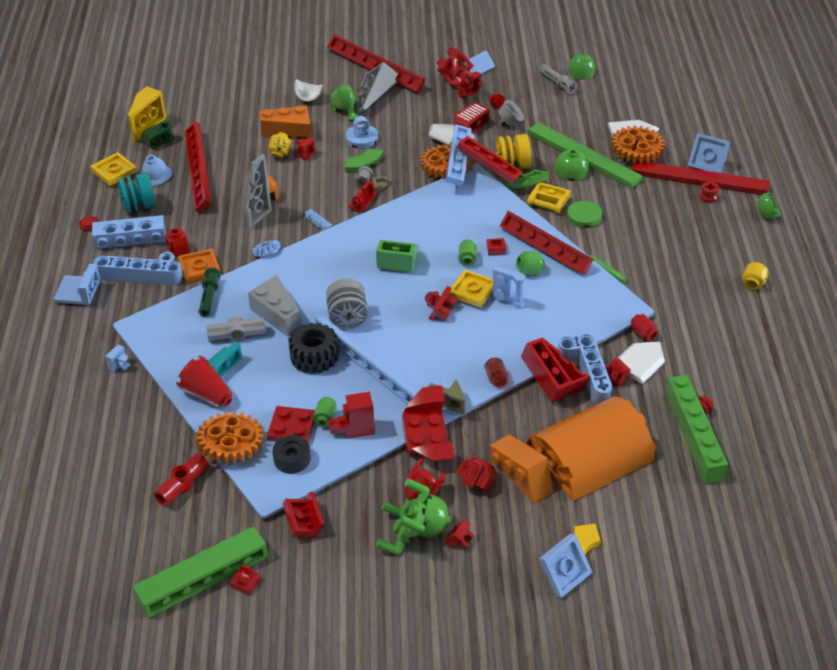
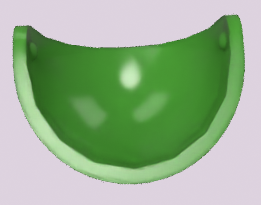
[568,54,595,80]

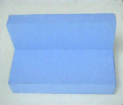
[462,50,495,74]

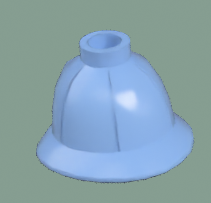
[141,155,172,187]

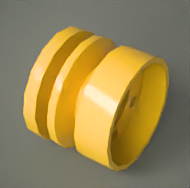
[496,134,531,170]

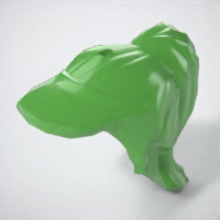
[329,84,359,121]

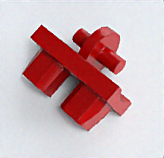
[425,286,458,321]

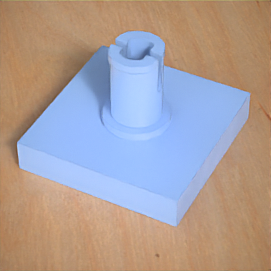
[688,133,731,173]
[539,534,592,598]

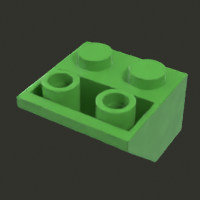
[376,240,420,272]

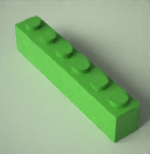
[666,375,728,484]
[133,526,268,618]

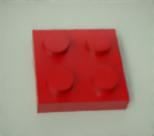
[267,406,315,442]

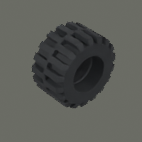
[288,323,339,373]

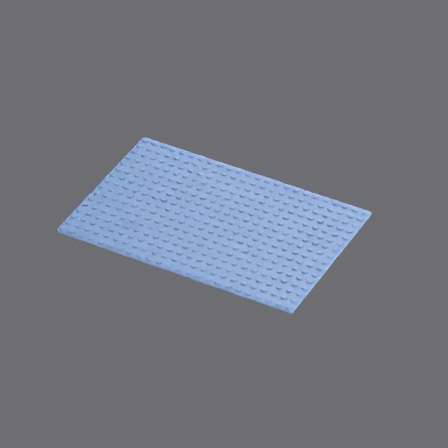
[113,164,654,519]

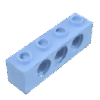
[92,215,166,249]

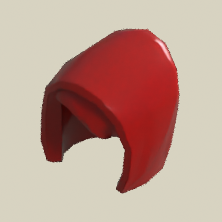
[404,458,445,500]

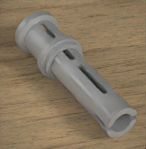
[539,64,577,94]

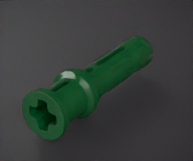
[198,267,221,317]

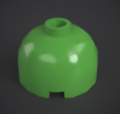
[555,149,589,181]
[417,494,451,538]

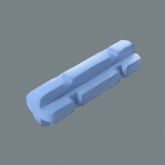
[305,209,332,231]

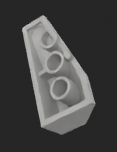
[355,62,397,115]

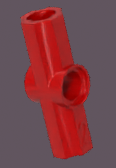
[153,453,209,506]

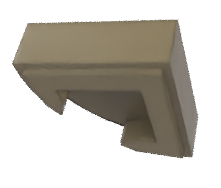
[372,176,389,192]

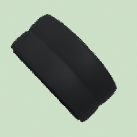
[272,435,311,474]

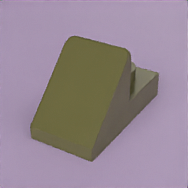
[429,380,465,415]

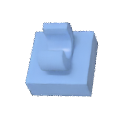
[105,344,130,373]

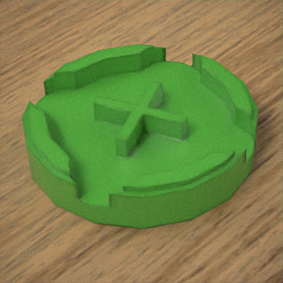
[567,201,602,227]

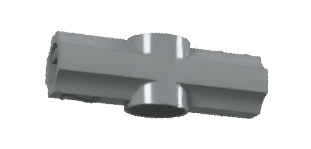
[206,317,266,342]

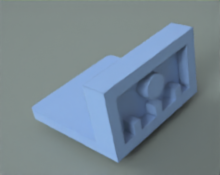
[54,263,100,305]

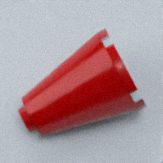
[176,356,233,408]

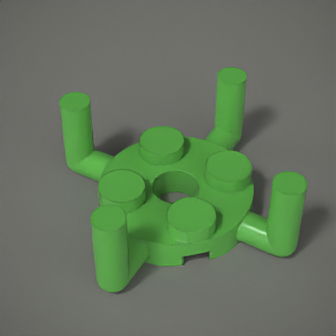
[376,478,430,555]

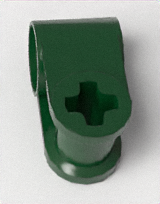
[141,121,174,149]

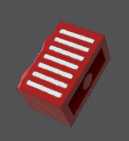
[453,102,490,133]

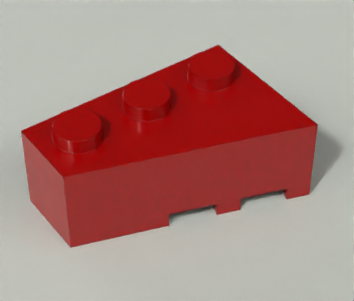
[521,337,590,402]

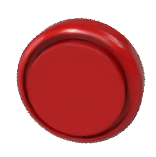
[79,216,99,232]

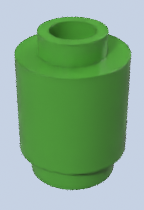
[458,239,477,266]
[313,397,337,427]

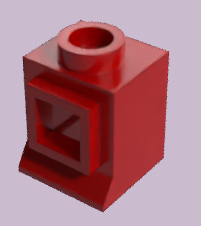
[165,227,190,258]

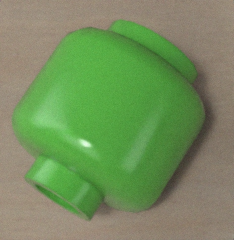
[516,251,545,275]

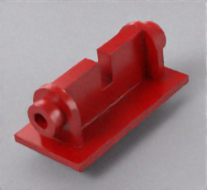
[348,181,378,212]

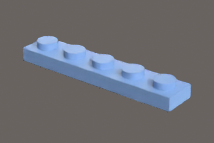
[446,124,471,186]

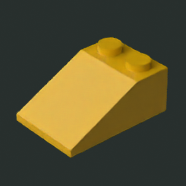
[128,86,166,143]

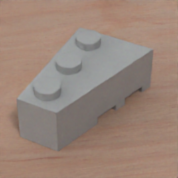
[248,275,302,336]

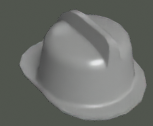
[498,100,524,126]

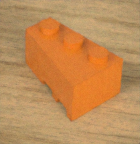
[259,106,312,139]
[490,434,554,504]

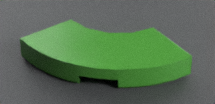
[345,149,384,172]
[502,170,549,189]

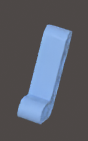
[557,334,612,404]

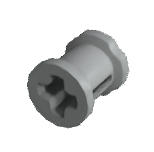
[355,166,373,188]

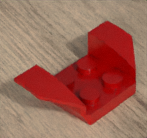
[401,385,454,462]

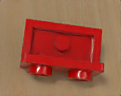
[282,492,324,538]

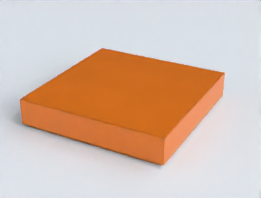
[178,249,221,283]

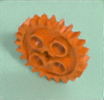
[611,125,666,164]
[420,144,474,179]
[197,411,264,464]

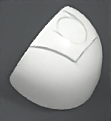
[295,79,323,101]

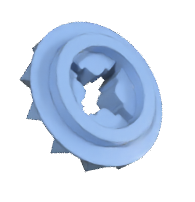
[252,240,281,257]

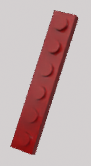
[499,211,594,275]

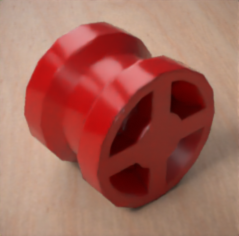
[700,182,719,203]

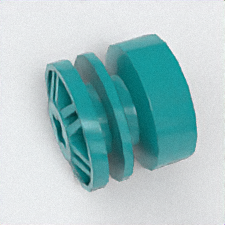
[118,172,156,214]

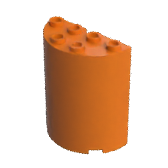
[525,397,656,501]

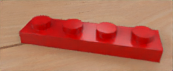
[457,136,522,184]

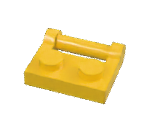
[527,182,571,214]

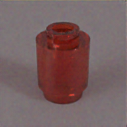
[484,358,508,387]

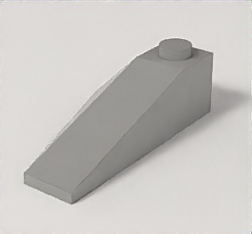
[243,154,272,229]

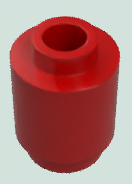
[630,314,659,342]

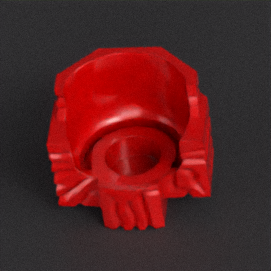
[456,457,498,491]

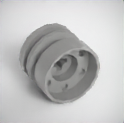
[326,278,368,330]

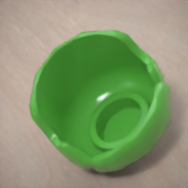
[758,192,781,219]

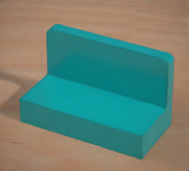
[208,342,243,377]

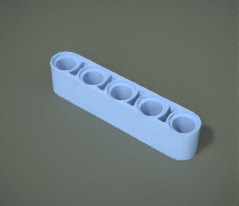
[94,256,183,285]

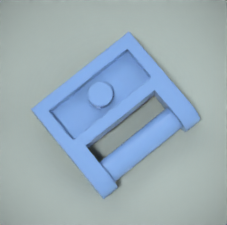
[492,265,526,309]

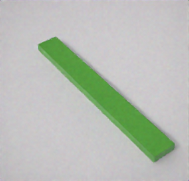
[528,122,642,188]

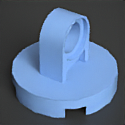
[345,116,378,149]

